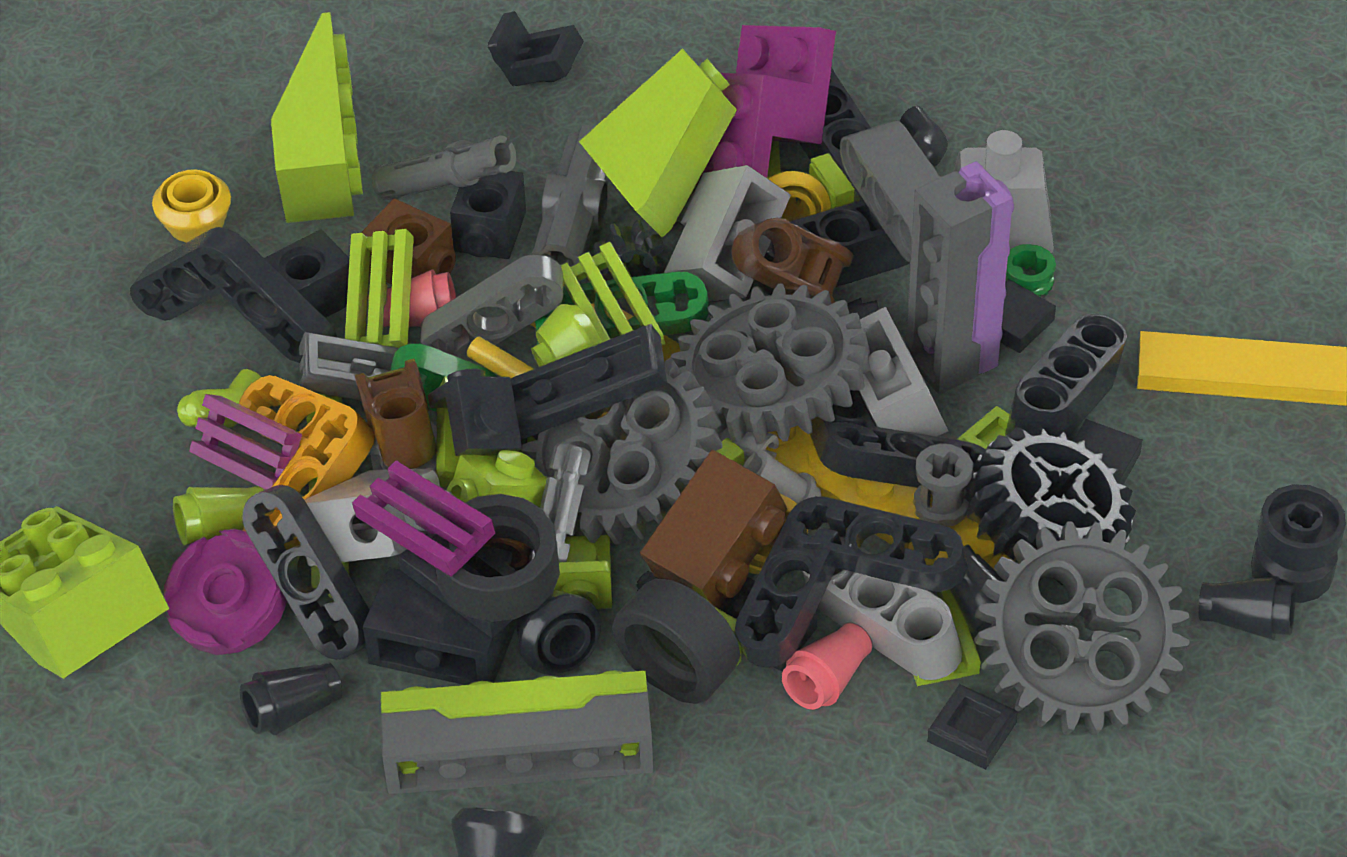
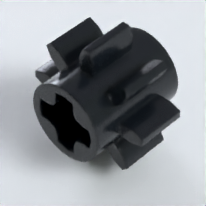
[593,220,666,281]

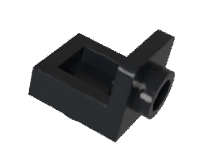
[488,11,584,86]
[428,369,522,456]

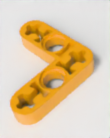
[239,375,375,550]

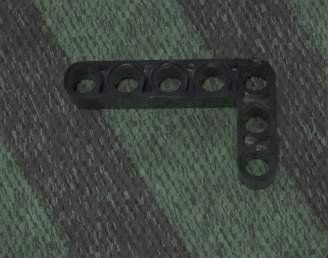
[763,67,910,295]

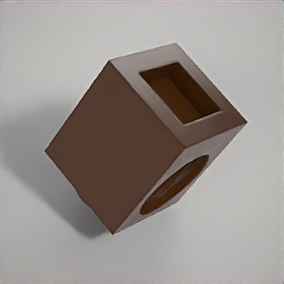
[361,198,456,284]

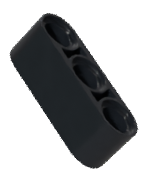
[1005,314,1127,438]

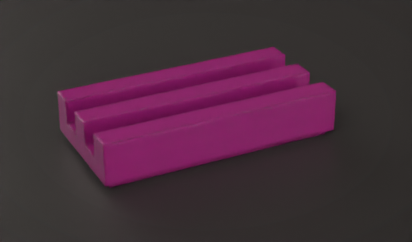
[189,394,302,490]
[352,461,495,577]

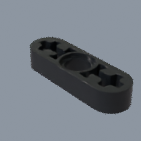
[243,485,370,660]

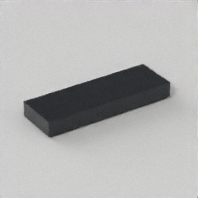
[510,324,667,440]

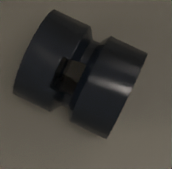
[1251,484,1346,603]

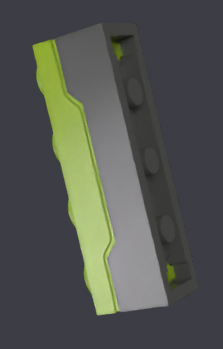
[381,670,654,794]

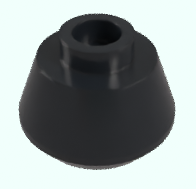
[516,590,601,675]
[451,807,544,857]

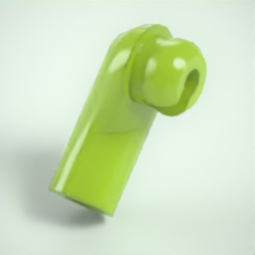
[177,369,261,428]

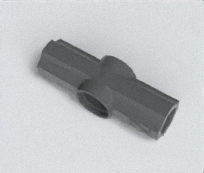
[532,125,609,267]

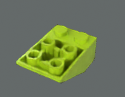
[271,12,363,223]
[0,506,169,679]

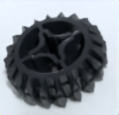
[964,425,1136,585]

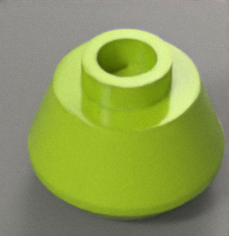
[531,304,602,367]

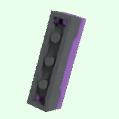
[906,161,1014,395]

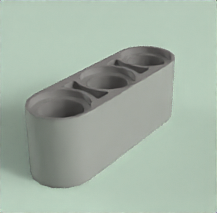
[802,537,963,680]

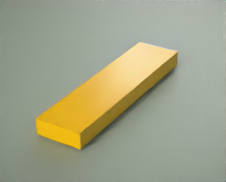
[1137,331,1347,406]

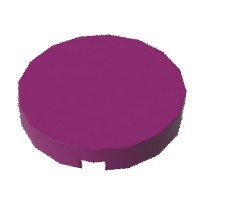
[164,529,288,655]

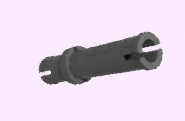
[372,135,516,200]

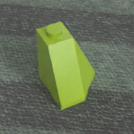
[579,48,737,237]

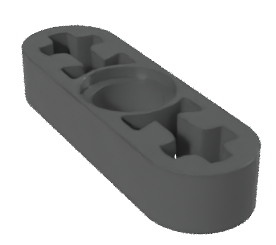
[420,255,563,361]

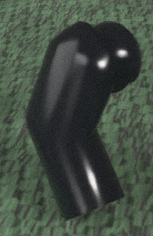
[900,106,948,167]

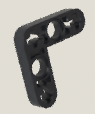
[130,227,337,363]
[810,390,986,491]
[735,496,968,667]

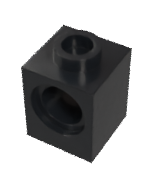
[450,171,526,259]
[262,229,350,318]

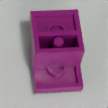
[695,25,836,187]

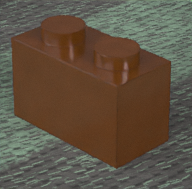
[640,449,788,609]

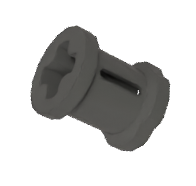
[913,444,973,526]

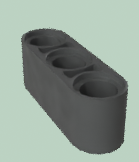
[840,120,940,263]

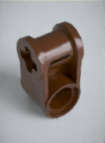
[731,217,854,304]
[354,358,437,469]

